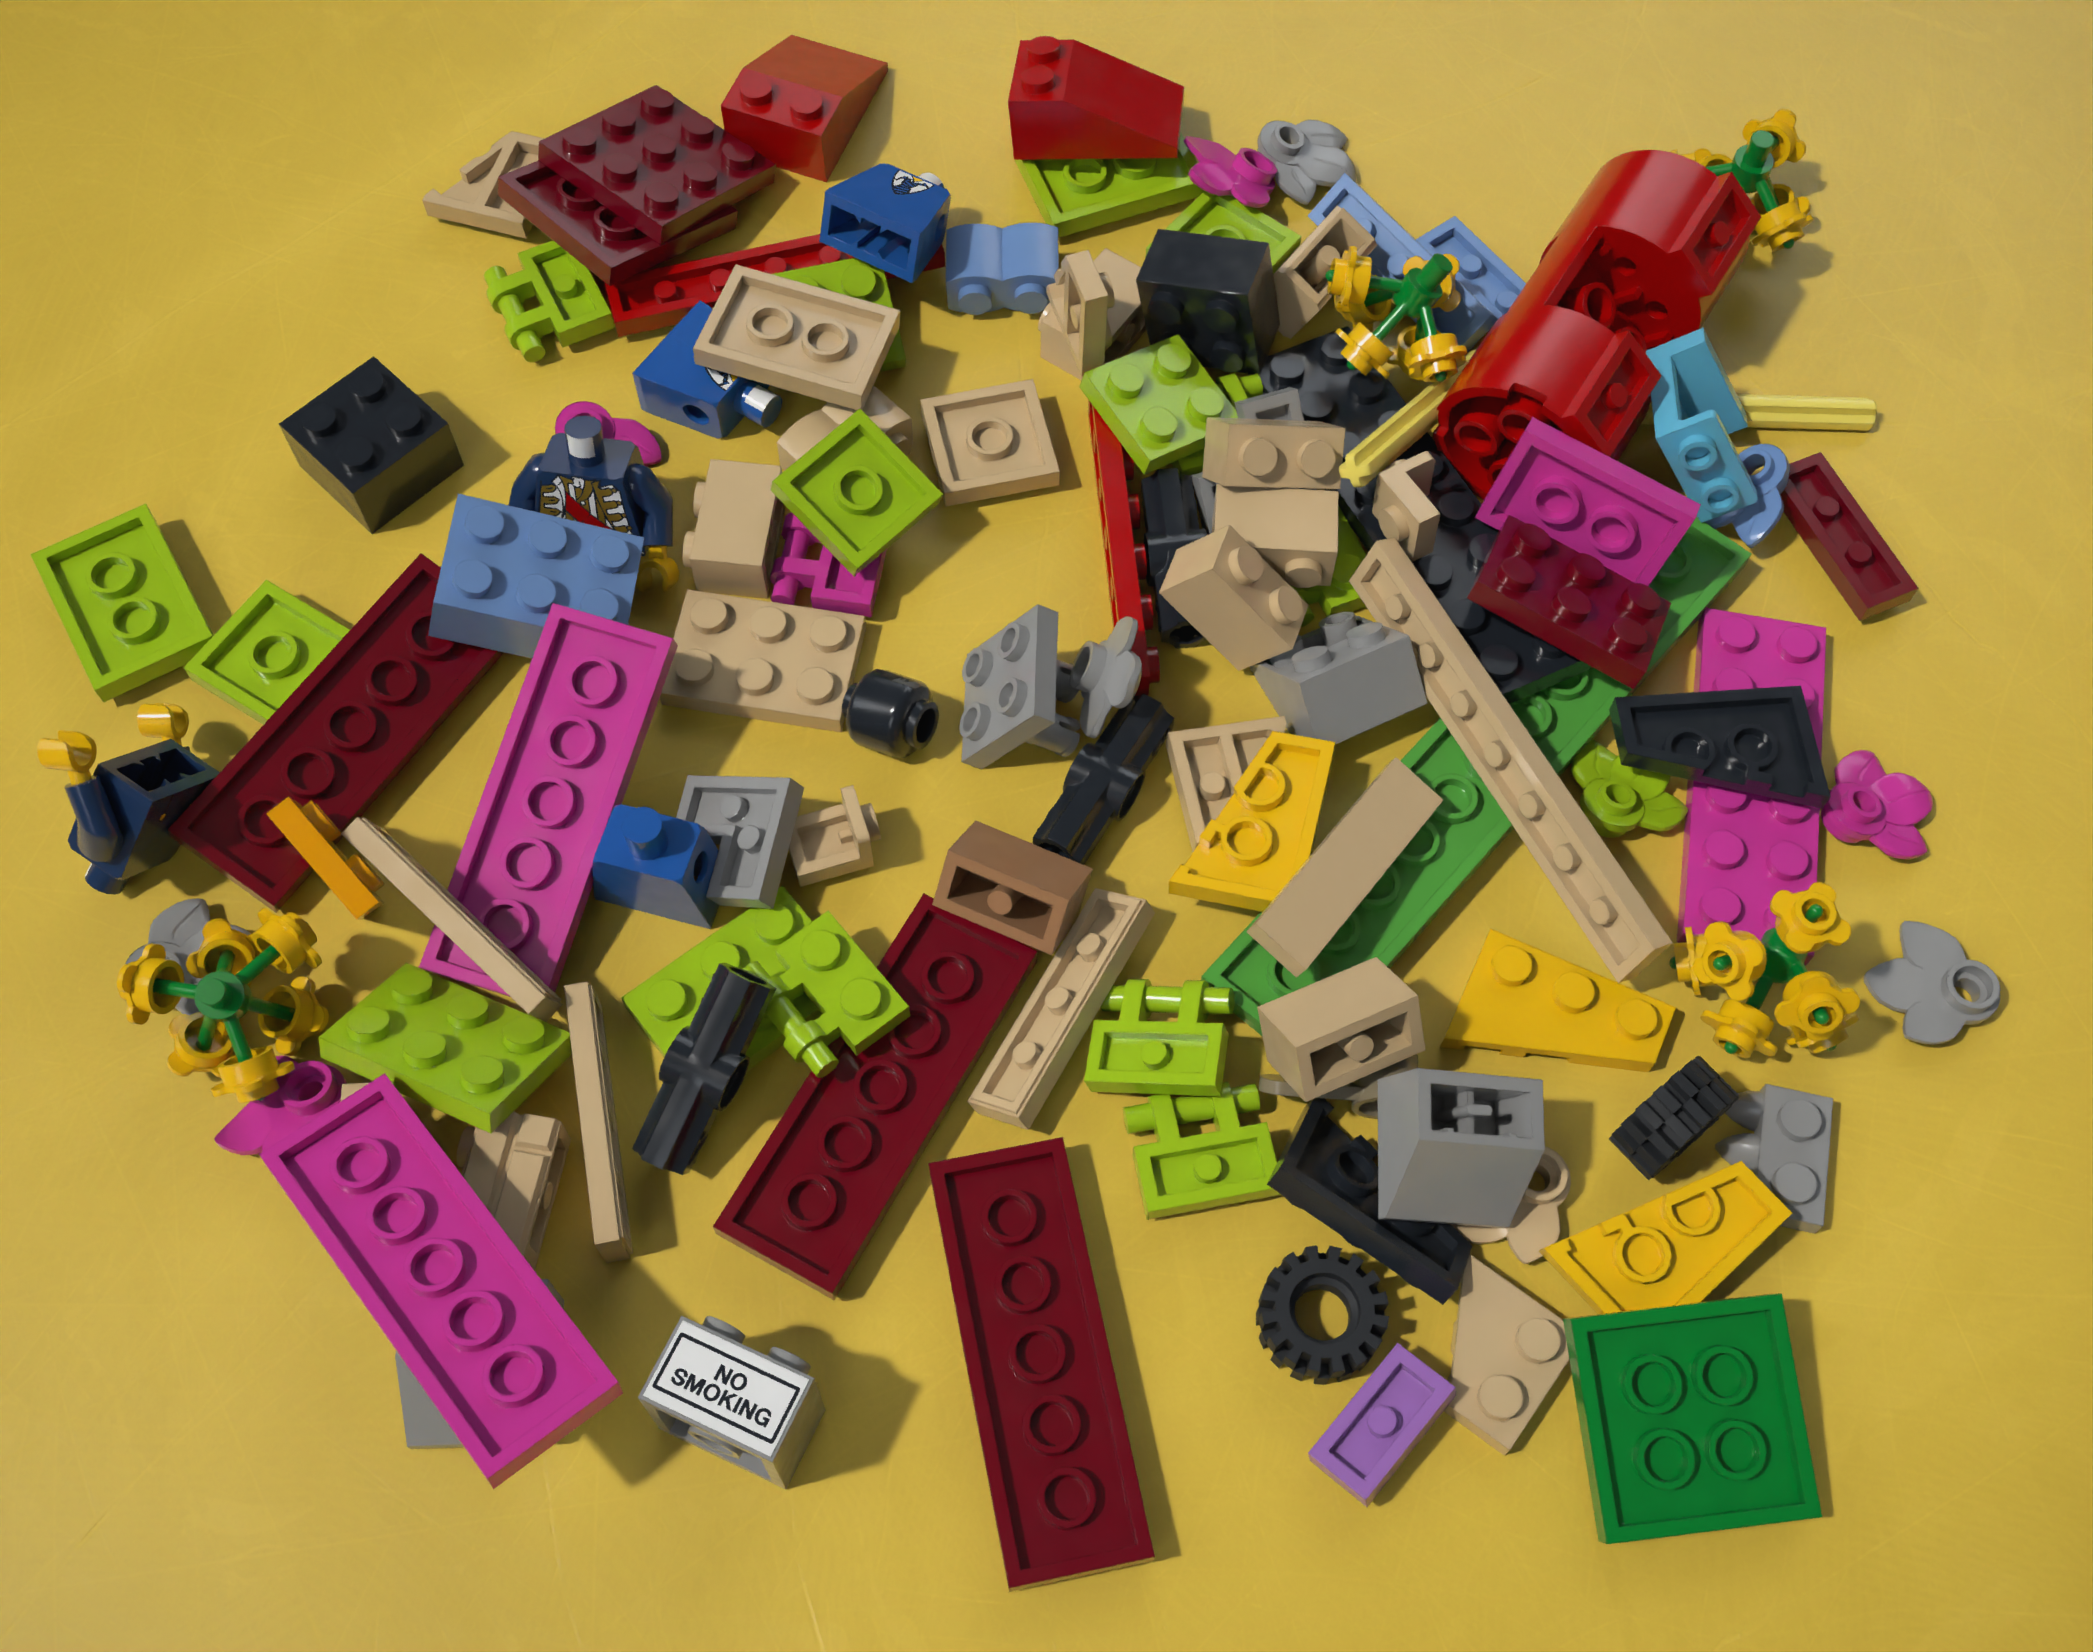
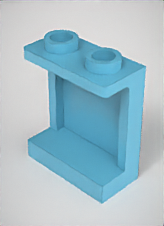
[1646,328,1758,523]

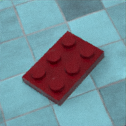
[1467,515,1671,690]

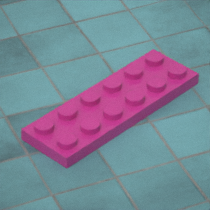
[419,603,678,997]
[1677,608,1826,966]
[259,1073,623,1489]

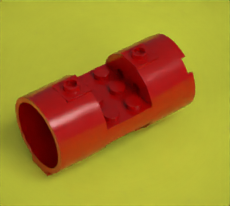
[1433,150,1761,500]

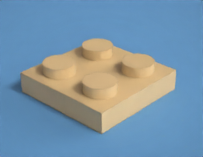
[920,379,1060,507]

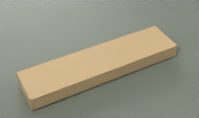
[1247,757,1443,977]
[341,817,563,1022]
[967,888,1155,1130]
[564,981,633,1263]

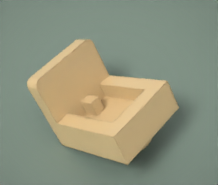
[1372,451,1440,562]
[789,785,881,887]

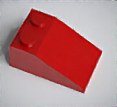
[720,35,888,183]
[1008,36,1185,160]

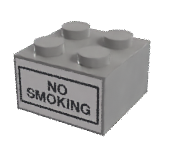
[638,1316,825,1489]

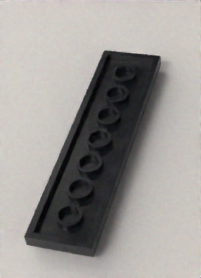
[1247,326,1591,704]

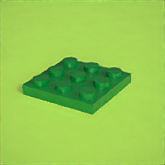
[1563,1293,1822,1544]

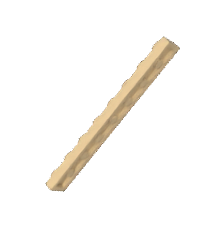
[1349,537,1673,983]

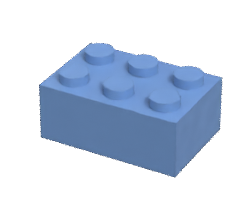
[428,493,644,658]

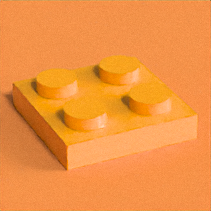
[266,797,385,920]

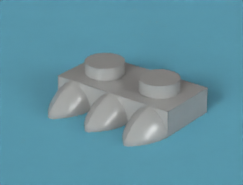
[1715,1084,1833,1234]

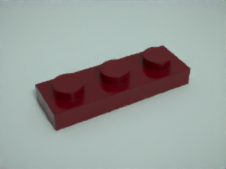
[1781,452,1919,621]

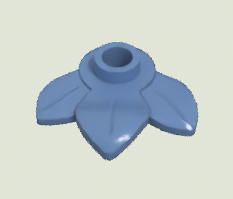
[1696,444,1790,548]

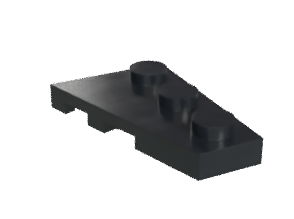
[1609,686,1831,809]
[1267,1098,1472,1305]

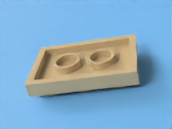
[693,264,900,410]
[660,589,866,732]

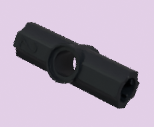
[1141,468,1207,649]
[1033,694,1174,865]
[632,963,777,1175]

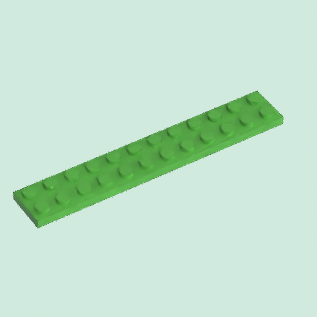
[1201,517,1752,1036]

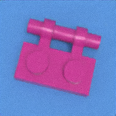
[770,513,887,617]

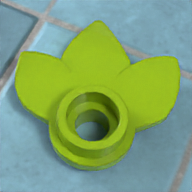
[1571,740,1688,838]

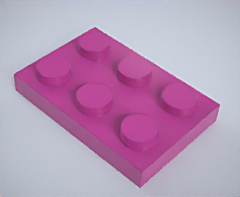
[1475,417,1701,586]

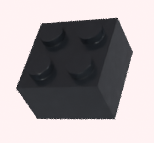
[1136,229,1280,375]
[279,356,464,534]

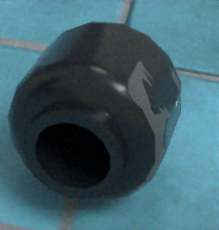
[842,669,939,758]

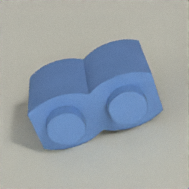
[946,223,1059,315]

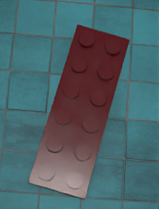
[168,553,504,913]
[713,893,1037,1300]
[928,1137,1155,1592]

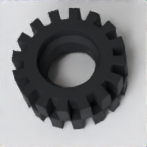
[1609,1056,1740,1180]
[1256,1245,1389,1385]

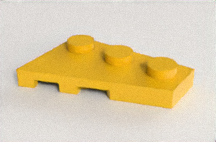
[1169,731,1335,912]
[1440,928,1676,1072]
[1539,1161,1792,1314]

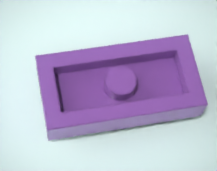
[1308,1343,1456,1507]

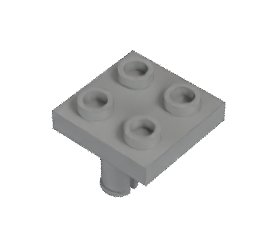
[959,604,1080,769]

